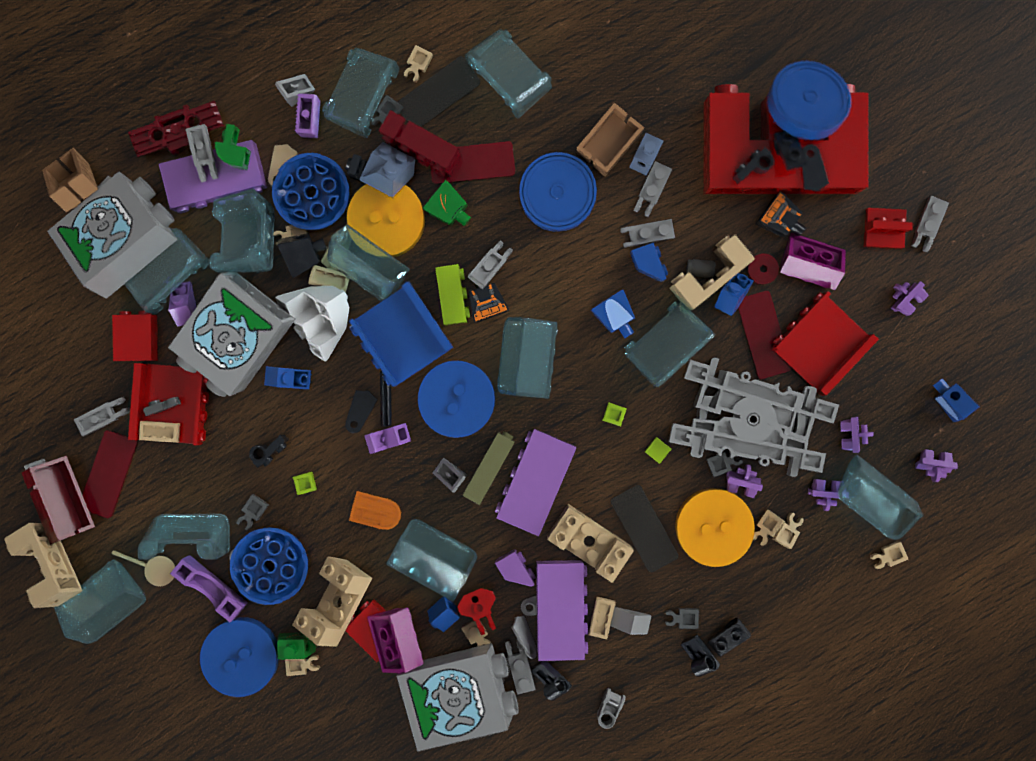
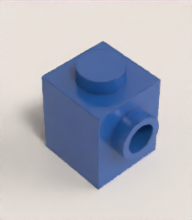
[427,596,460,632]

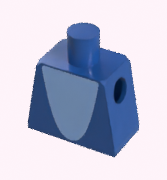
[591,289,635,339]
[933,378,979,422]

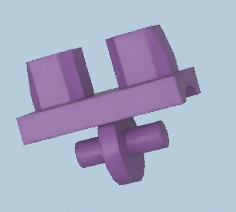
[891,281,929,316]
[840,417,874,453]
[915,449,958,483]
[726,464,763,498]
[808,479,848,511]

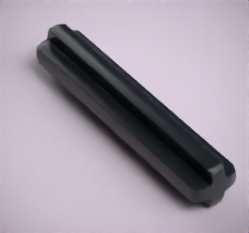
[380,370,392,426]

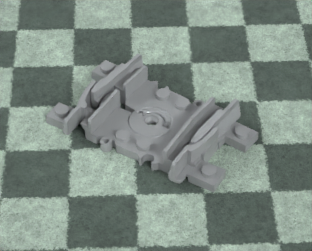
[668,358,839,477]

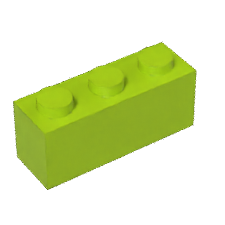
[435,264,470,326]

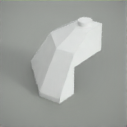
[275,286,349,361]

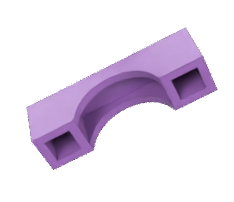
[170,555,248,622]

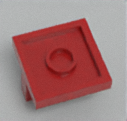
[864,208,913,249]

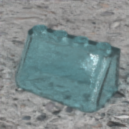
[327,224,410,301]
[498,317,558,399]
[838,455,924,540]
[387,519,477,602]
[54,559,146,644]

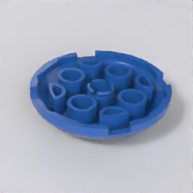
[272,153,349,230]
[230,527,308,605]

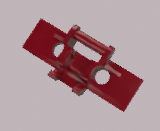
[128,101,224,158]

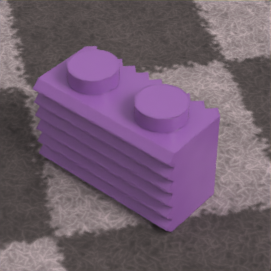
[295,93,321,138]

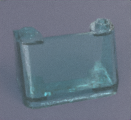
[465,29,552,119]
[322,47,400,138]
[209,188,274,272]
[124,228,211,314]
[624,301,715,387]
[138,514,230,559]

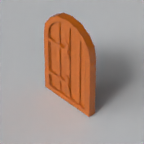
[349,491,401,530]

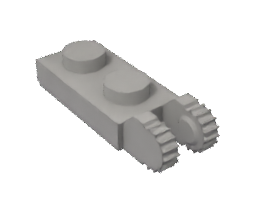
[186,124,218,182]
[633,161,672,217]
[911,196,949,252]
[468,240,513,289]
[74,397,130,437]
[505,639,536,695]

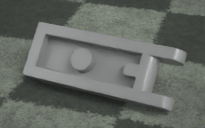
[621,219,675,248]

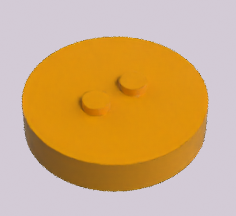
[347,184,425,258]
[675,488,755,567]

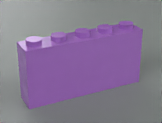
[159,140,267,213]
[495,429,577,536]
[536,560,588,661]

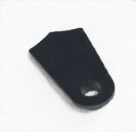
[802,144,829,192]
[345,390,378,433]

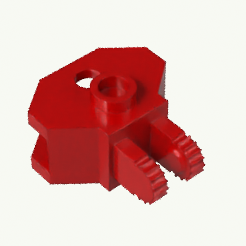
[457,588,496,635]

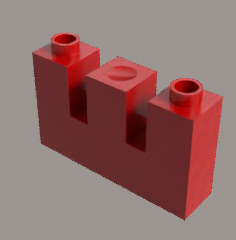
[704,84,868,194]

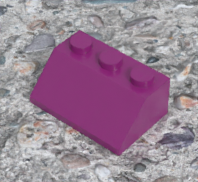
[780,233,846,290]
[367,607,423,673]

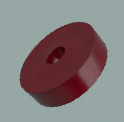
[747,253,779,285]

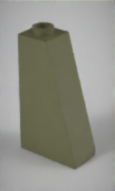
[463,431,515,505]

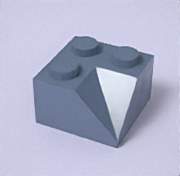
[360,142,415,198]

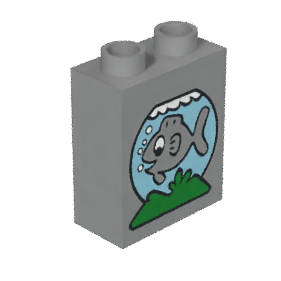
[48,171,178,299]
[169,272,295,397]
[397,643,519,751]

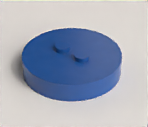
[767,61,851,140]
[519,152,597,232]
[418,361,495,438]
[200,617,279,697]

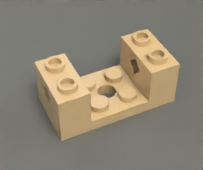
[669,235,755,311]
[547,504,634,583]
[4,523,83,608]
[292,557,372,647]

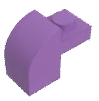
[364,423,411,454]

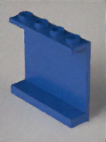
[349,282,453,387]

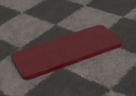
[430,141,515,184]
[738,291,791,379]
[82,430,138,518]

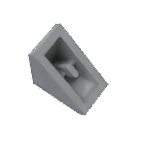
[275,74,315,107]
[433,458,467,493]
[610,607,651,635]

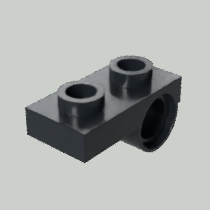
[774,131,807,171]
[733,147,774,184]
[345,154,367,183]
[249,434,289,468]
[708,618,751,657]
[680,634,720,677]
[531,661,572,701]

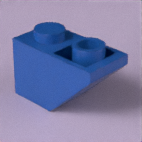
[630,242,668,282]
[715,273,754,316]
[264,366,311,389]

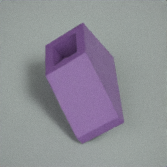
[168,281,196,327]
[495,549,536,587]

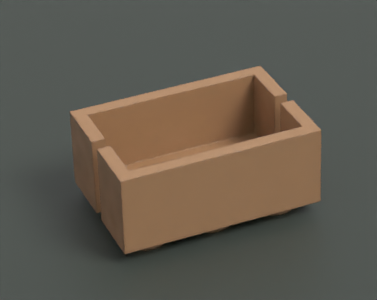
[576,103,644,176]
[42,148,98,212]

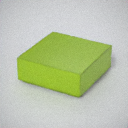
[602,402,627,427]
[644,437,671,464]
[293,472,317,495]

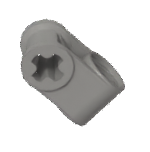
[597,688,626,729]

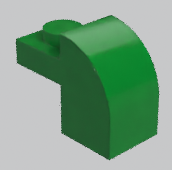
[215,124,251,170]

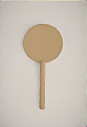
[112,551,175,586]

